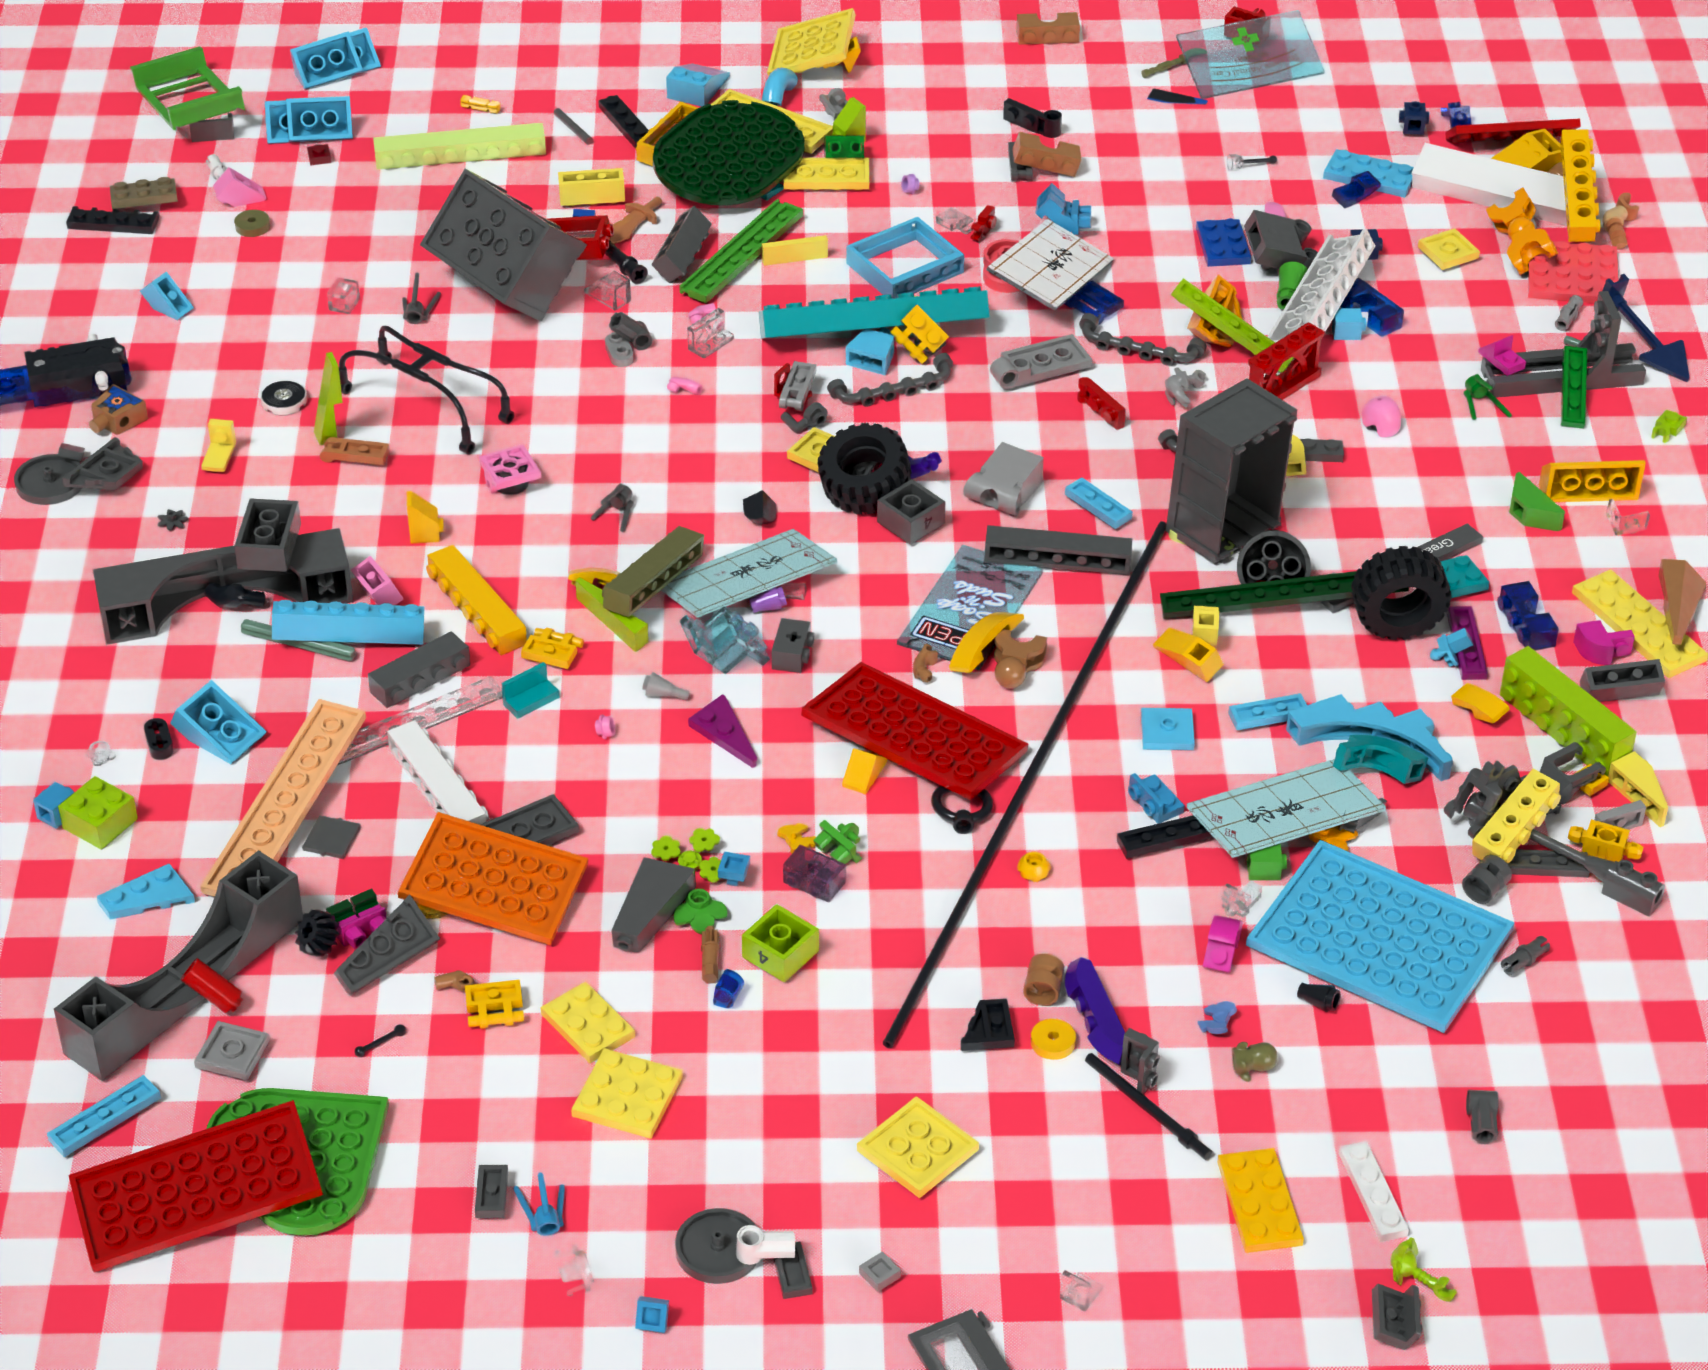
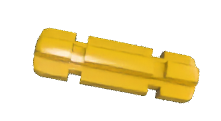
[460,95,501,114]

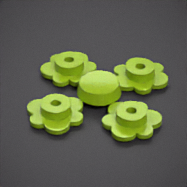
[651,828,721,883]

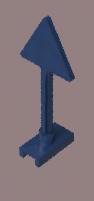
[1603,273,1690,382]

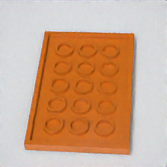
[398,812,588,945]

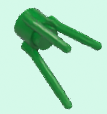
[1463,374,1512,420]

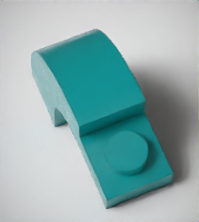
[1333,735,1428,784]

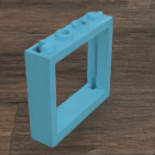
[846,217,964,299]

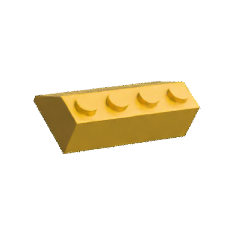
[1539,460,1646,502]

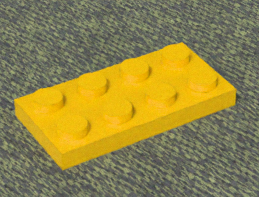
[1217,1148,1304,1253]

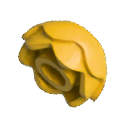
[1017,852,1051,882]

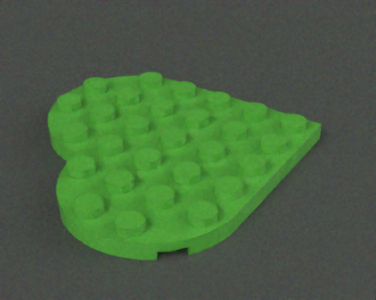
[206,1088,389,1235]

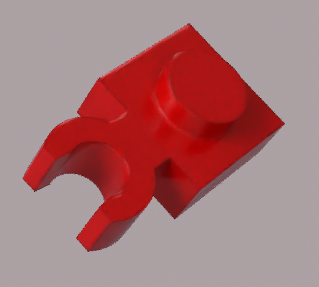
[971,205,997,241]

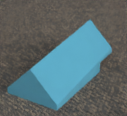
[290,27,381,89]
[265,96,353,144]

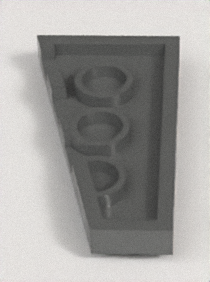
[334,894,440,996]

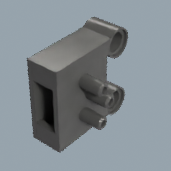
[1244,210,1318,271]

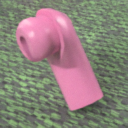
[688,303,716,325]
[667,377,703,395]

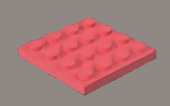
[1528,241,1618,304]

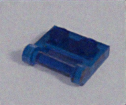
[1064,280,1124,325]

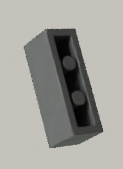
[1579,659,1665,702]

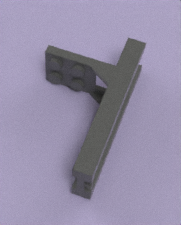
[1481,291,1646,398]

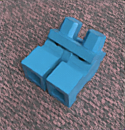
[1035,183,1092,235]

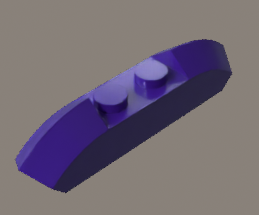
[1065,957,1125,1065]

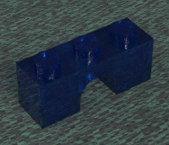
[1340,278,1404,337]
[1497,581,1559,651]

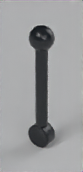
[354,1024,406,1057]

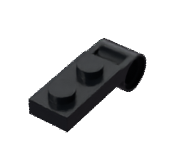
[1003,98,1062,138]

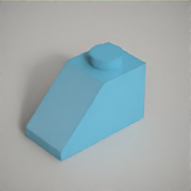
[140,271,194,320]

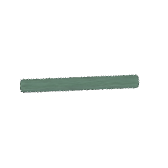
[241,619,356,662]

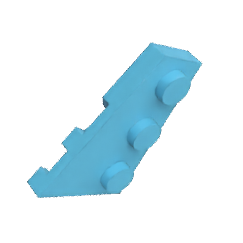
[96,863,195,920]

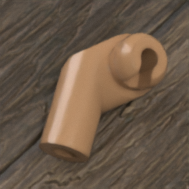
[434,970,474,992]

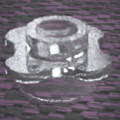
[85,741,116,766]

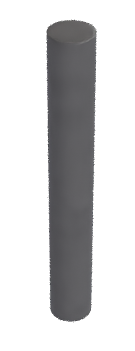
[554,108,593,145]

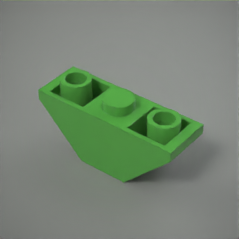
[1509,472,1565,531]

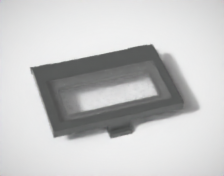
[908,1309,1010,1370]

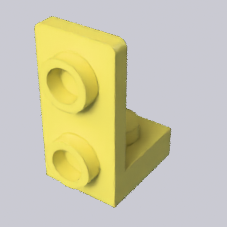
[201,419,236,472]

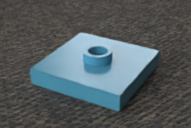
[1141,708,1195,750]

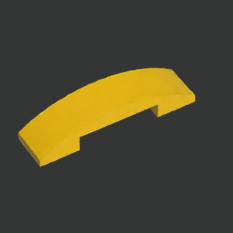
[949,612,1024,673]

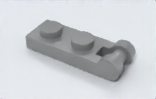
[779,361,817,411]

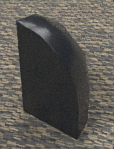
[743,490,776,524]

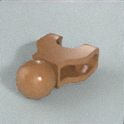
[994,629,1048,689]

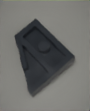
[960,998,1015,1051]

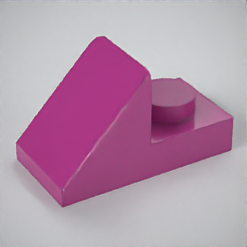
[1478,335,1526,376]

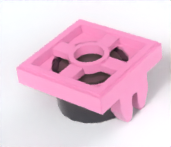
[479,444,541,495]

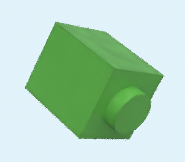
[1246,843,1287,880]

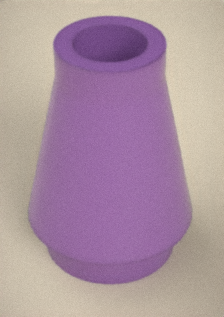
[749,586,787,613]

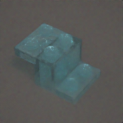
[680,606,770,674]

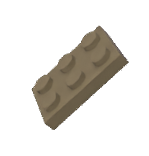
[110,177,178,209]

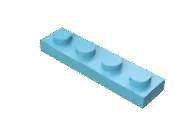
[47,1075,161,1157]

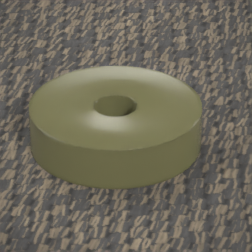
[234,210,270,237]

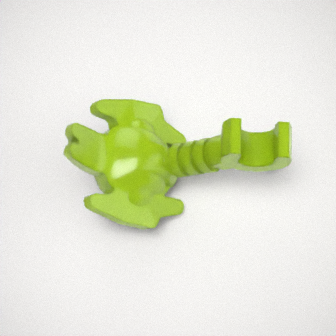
[1390,1237,1457,1302]

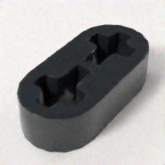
[144,718,173,760]

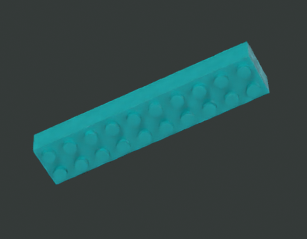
[758,286,990,339]

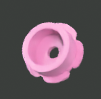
[595,714,615,740]

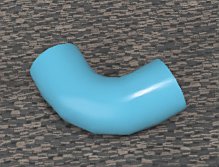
[762,67,798,106]

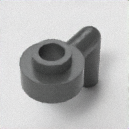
[781,402,828,433]

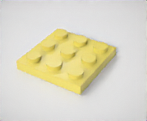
[571,1048,683,1139]
[857,1096,979,1198]

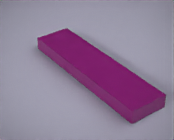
[1446,606,1488,680]

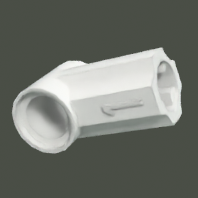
[736,1225,795,1265]

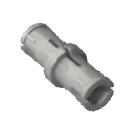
[1555,295,1583,331]

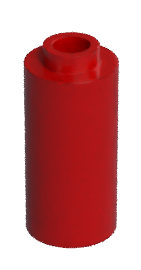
[180,958,243,1013]

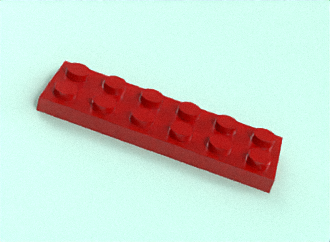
[1445,118,1581,143]

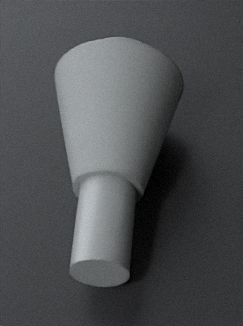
[642,672,690,700]

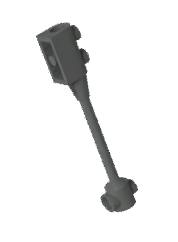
[1463,791,1665,917]

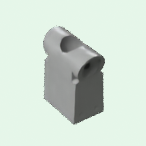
[963,442,1044,516]

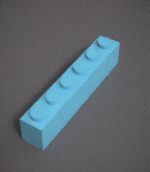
[272,600,425,645]

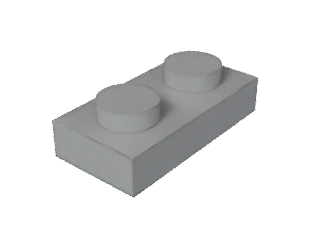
[1594,800,1646,830]

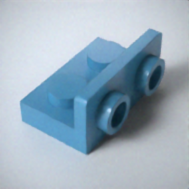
[1128,773,1185,824]

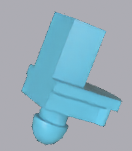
[1430,628,1473,667]

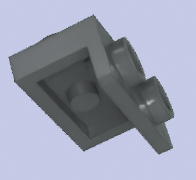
[1121,1028,1160,1094]
[1372,1284,1422,1350]

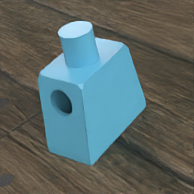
[846,327,894,375]

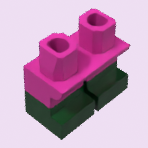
[326,888,387,950]

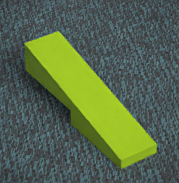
[314,352,343,446]
[575,577,649,653]

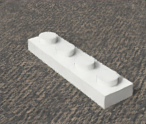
[1339,1141,1409,1242]

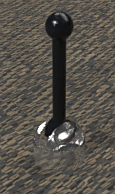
[1227,154,1277,171]

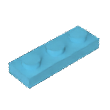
[1065,478,1133,529]
[1228,693,1307,730]

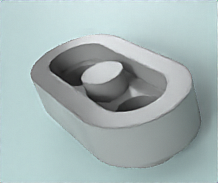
[605,332,634,367]

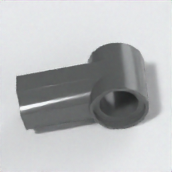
[609,312,653,350]
[1466,1090,1498,1144]

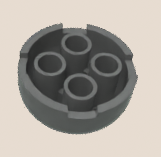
[1237,530,1311,584]

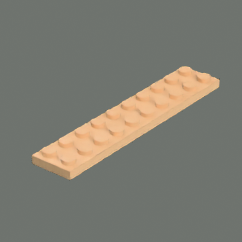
[200,699,366,897]

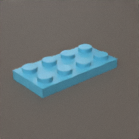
[1323,149,1414,198]

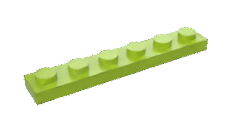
[1171,278,1293,373]

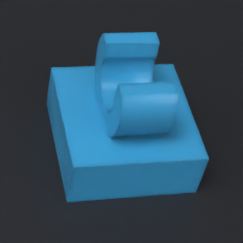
[718,852,750,886]
[635,1296,669,1333]

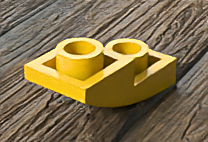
[568,568,620,586]
[1451,683,1510,724]

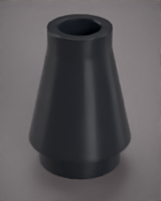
[1297,982,1341,1012]

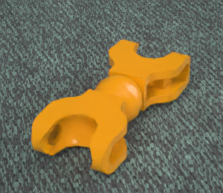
[1486,187,1558,275]

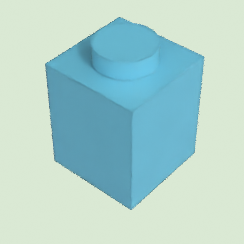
[1332,308,1366,340]

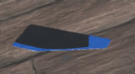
[1147,88,1208,104]

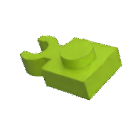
[1651,409,1687,443]

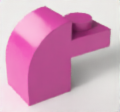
[1573,620,1635,665]
[1203,915,1243,973]

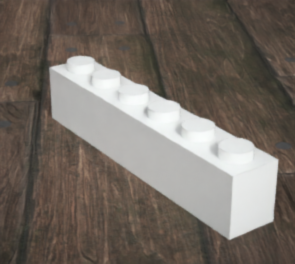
[387,720,489,825]

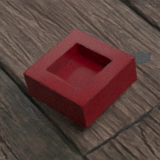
[307,144,331,166]

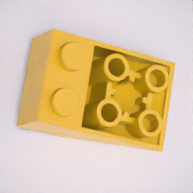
[1491,129,1562,172]

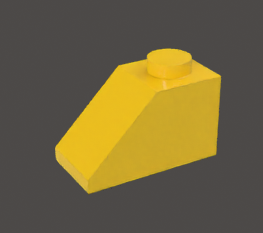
[407,491,444,544]

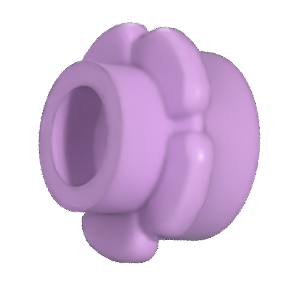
[901,174,919,195]

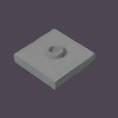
[194,1021,270,1081]

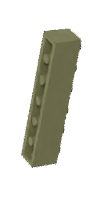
[602,526,704,617]

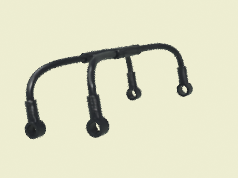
[339,325,514,455]

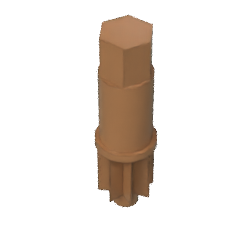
[701,926,720,984]

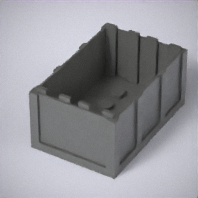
[420,168,587,322]
[1166,378,1298,563]

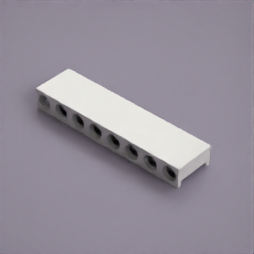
[1411,143,1567,226]
[1268,229,1375,343]

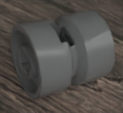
[1462,855,1512,904]

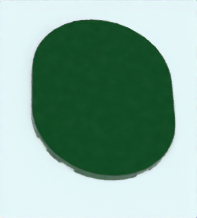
[652,100,805,205]

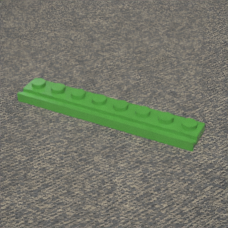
[679,199,803,303]

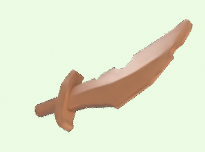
[584,196,662,244]

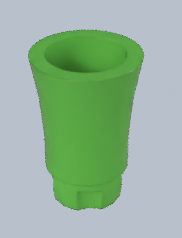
[1277,261,1308,310]

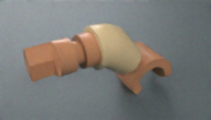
[1602,193,1640,249]

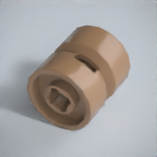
[1023,953,1065,1006]

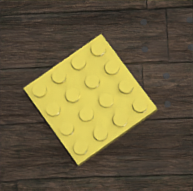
[767,8,856,76]

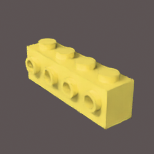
[1472,769,1561,863]

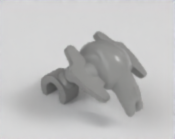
[1165,367,1206,407]

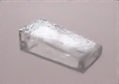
[776,583,807,600]

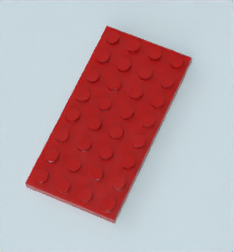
[801,662,1029,800]
[68,1100,323,1272]

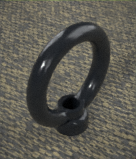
[931,786,993,834]

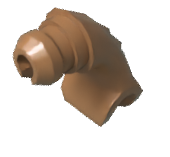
[913,644,938,682]

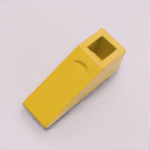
[1153,627,1224,682]

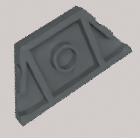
[63,437,143,490]

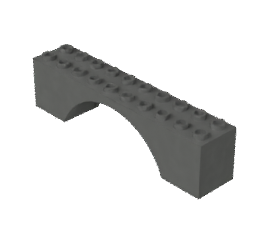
[93,528,354,645]
[54,850,303,1081]

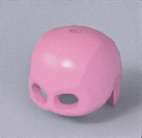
[1362,396,1401,437]

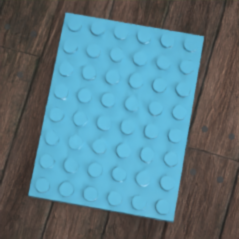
[1246,840,1515,1033]

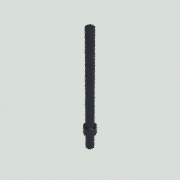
[1085,1053,1213,1160]

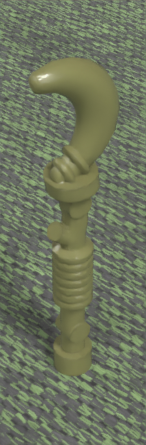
[1141,49,1207,78]

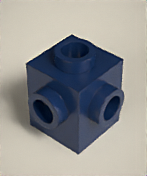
[1398,101,1429,135]

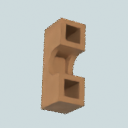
[1016,12,1080,45]
[1013,132,1082,177]

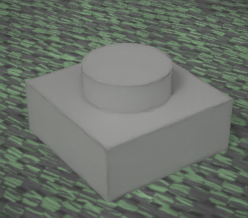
[859,1251,901,1292]

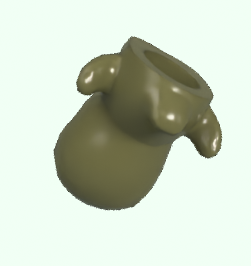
[1231,1042,1278,1082]

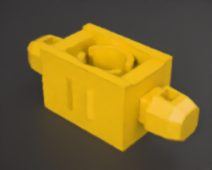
[1567,819,1644,862]

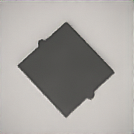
[302,815,361,859]

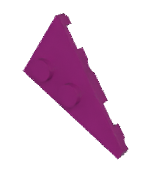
[688,694,757,768]

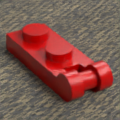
[1077,377,1126,430]

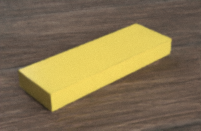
[762,235,828,266]

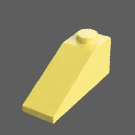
[1608,751,1668,827]

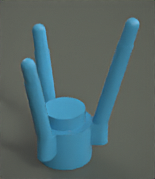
[513,1172,565,1236]

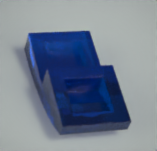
[1332,171,1381,209]

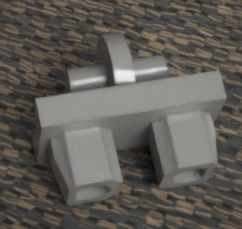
[819,88,848,121]

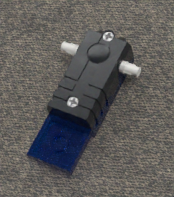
[0,333,132,407]

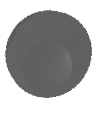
[14,454,82,505]
[675,1208,758,1284]

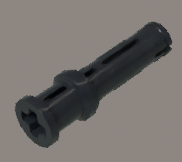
[605,241,648,284]

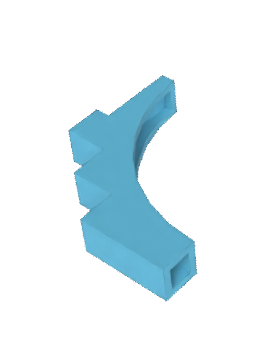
[1286,694,1453,781]

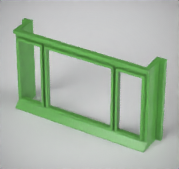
[130,46,246,130]

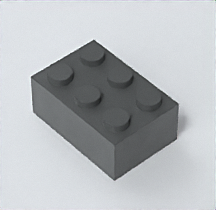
[234,498,301,572]

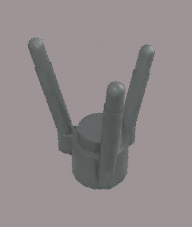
[402,272,441,324]
[591,483,634,532]

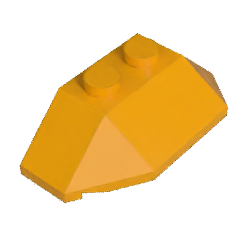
[1187,274,1242,347]

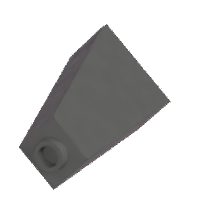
[611,857,696,953]

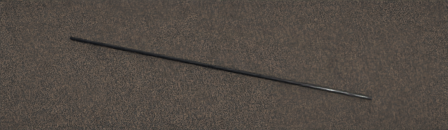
[883,521,1167,1048]

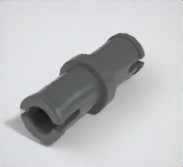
[1501,936,1550,975]

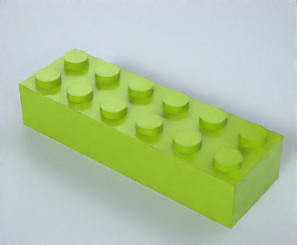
[1499,646,1637,776]

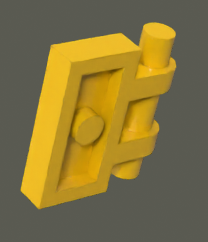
[890,305,949,364]
[521,627,584,669]
[465,980,524,1029]

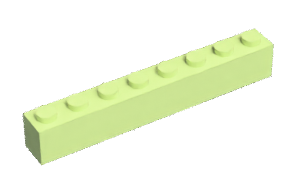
[373,123,546,170]

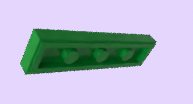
[1560,346,1587,429]

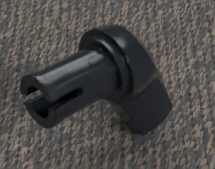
[205,583,265,609]

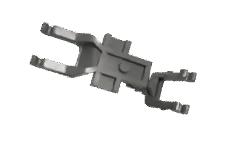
[1444,742,1606,839]

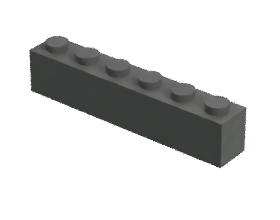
[984,525,1133,575]

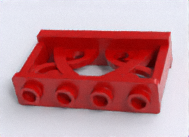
[1248,322,1325,400]

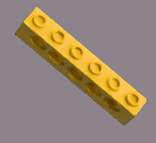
[1560,129,1600,242]

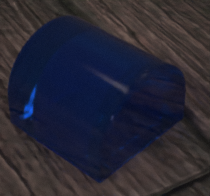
[713,969,744,1009]

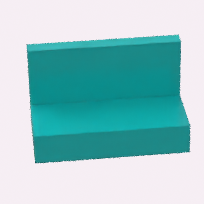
[501,662,560,719]

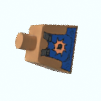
[89,384,148,434]

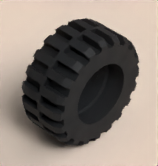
[817,423,912,514]
[1351,546,1452,640]

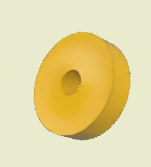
[1031,1019,1076,1060]

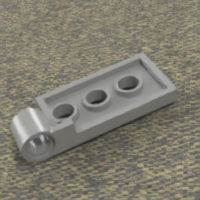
[990,334,1092,389]

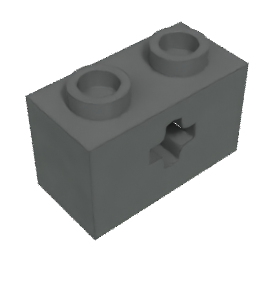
[771,618,815,673]

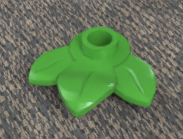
[674,889,727,934]

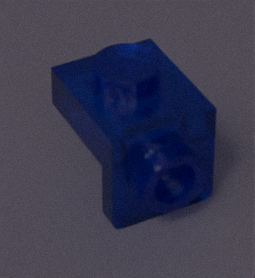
[1441,101,1471,128]

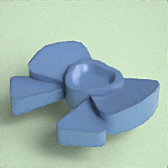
[1197,1001,1237,1034]

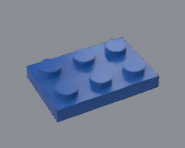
[1196,218,1251,267]

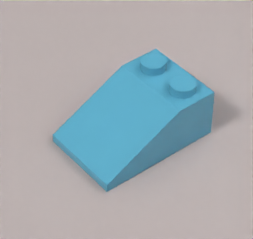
[666,63,730,107]
[170,680,267,764]

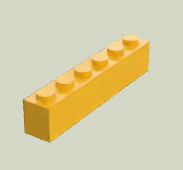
[426,545,527,655]

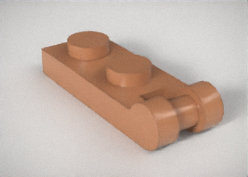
[320,437,390,465]

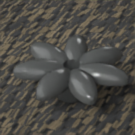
[157,509,189,531]

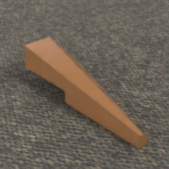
[1658,559,1706,645]

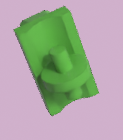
[813,819,862,868]

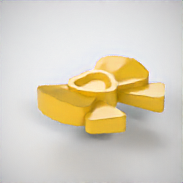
[777,823,816,855]

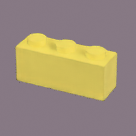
[558,168,625,206]

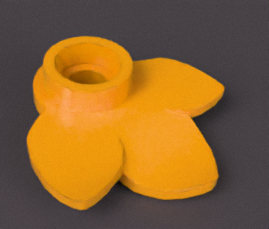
[1308,825,1358,851]

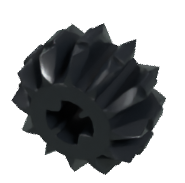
[294,910,340,957]

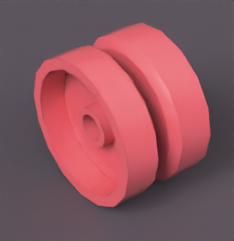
[983,239,1025,293]

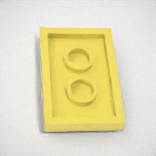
[540,981,635,1064]

